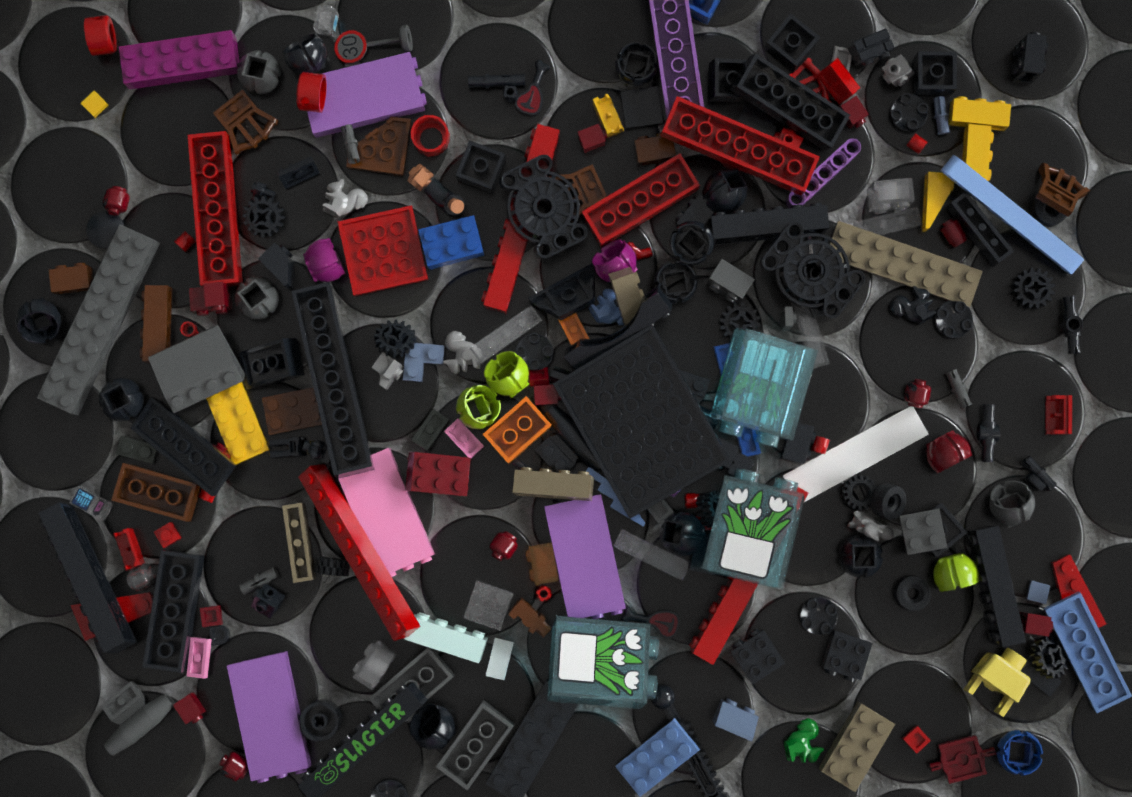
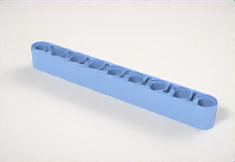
[941,155,1084,275]

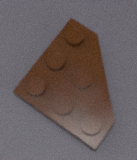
[346,116,411,176]

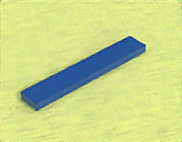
[713,342,761,457]

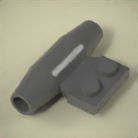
[101,681,175,756]

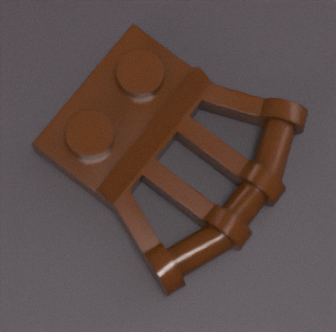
[213,89,279,155]
[1035,163,1090,217]
[547,164,607,223]

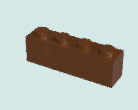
[140,285,172,363]

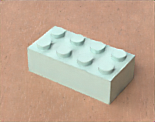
[404,612,488,663]

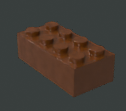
[111,463,201,522]

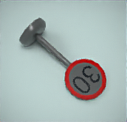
[334,25,413,64]

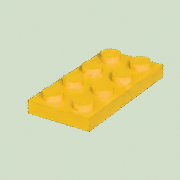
[206,382,270,465]

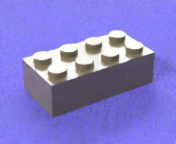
[818,701,895,792]

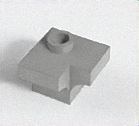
[372,352,404,390]

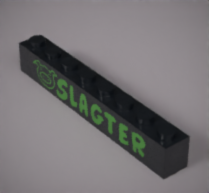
[298,682,428,797]

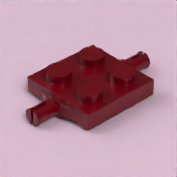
[929,735,996,784]

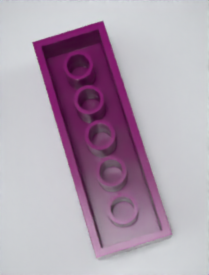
[119,30,240,89]

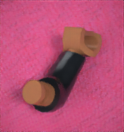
[408,164,465,215]

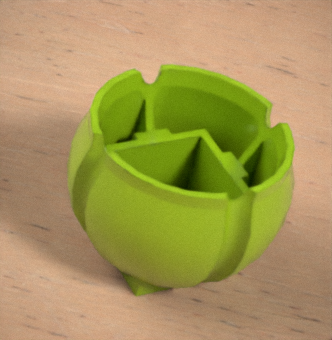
[484,351,529,398]
[456,385,501,429]
[934,552,979,592]

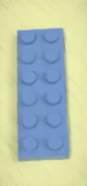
[1044,591,1132,713]

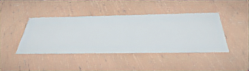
[783,406,929,502]

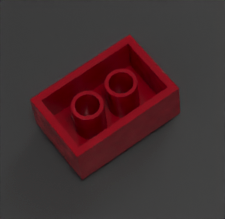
[405,452,471,496]

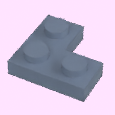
[403,343,445,382]

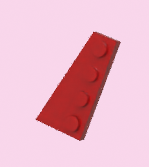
[1051,554,1106,628]
[71,592,153,641]

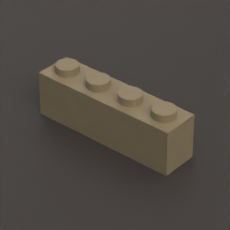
[608,267,644,326]
[512,467,594,501]
[282,503,316,583]

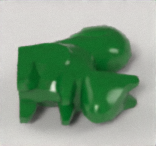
[784,718,824,763]

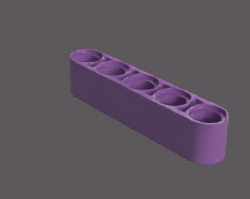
[786,138,861,208]

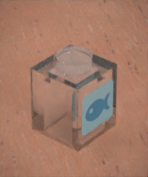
[313,5,339,37]

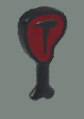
[515,60,550,117]
[621,606,680,639]

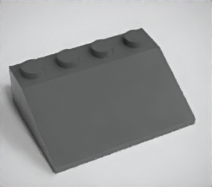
[148,325,245,413]

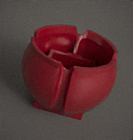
[926,430,972,474]

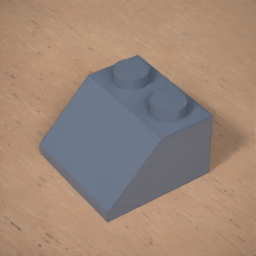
[712,698,759,742]

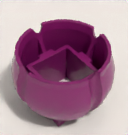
[303,238,345,282]
[592,240,638,282]

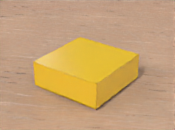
[81,91,108,118]

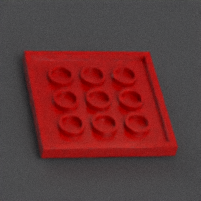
[338,205,428,296]

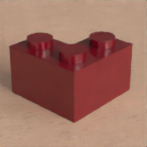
[189,282,233,316]

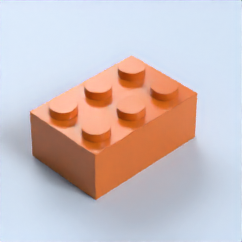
[483,396,552,464]

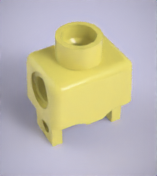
[963,647,1030,717]

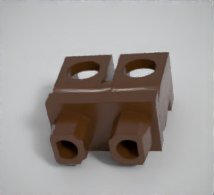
[508,597,551,638]

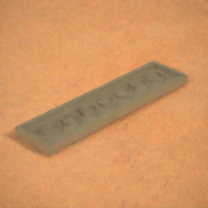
[829,221,983,307]

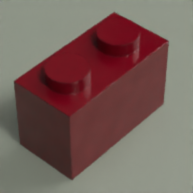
[1019,611,1053,637]

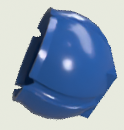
[997,730,1043,776]

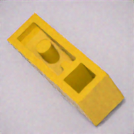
[921,172,954,232]

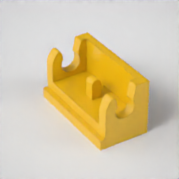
[593,94,624,138]

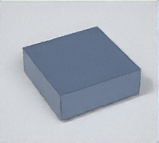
[1025,580,1050,604]

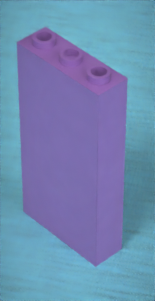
[307,52,427,138]
[544,494,626,624]
[227,651,312,783]

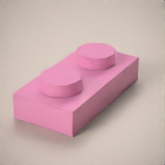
[444,419,484,459]
[187,637,212,679]

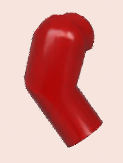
[627,242,653,260]

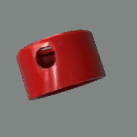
[84,15,117,56]
[296,72,327,113]
[411,115,450,157]

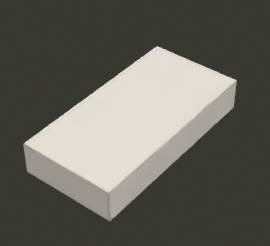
[486,637,514,680]

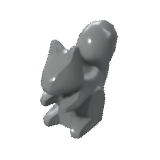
[322,179,368,218]
[443,331,481,374]
[848,511,894,541]

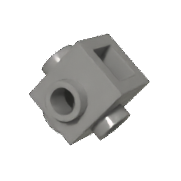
[882,54,915,87]

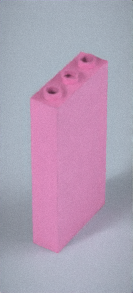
[339,448,435,577]

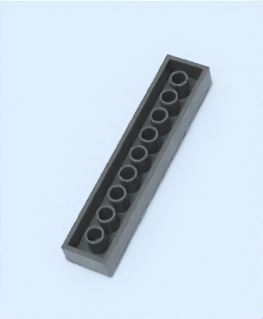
[37,224,160,415]

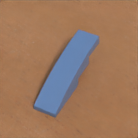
[586,467,645,526]

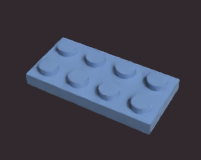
[615,718,700,797]

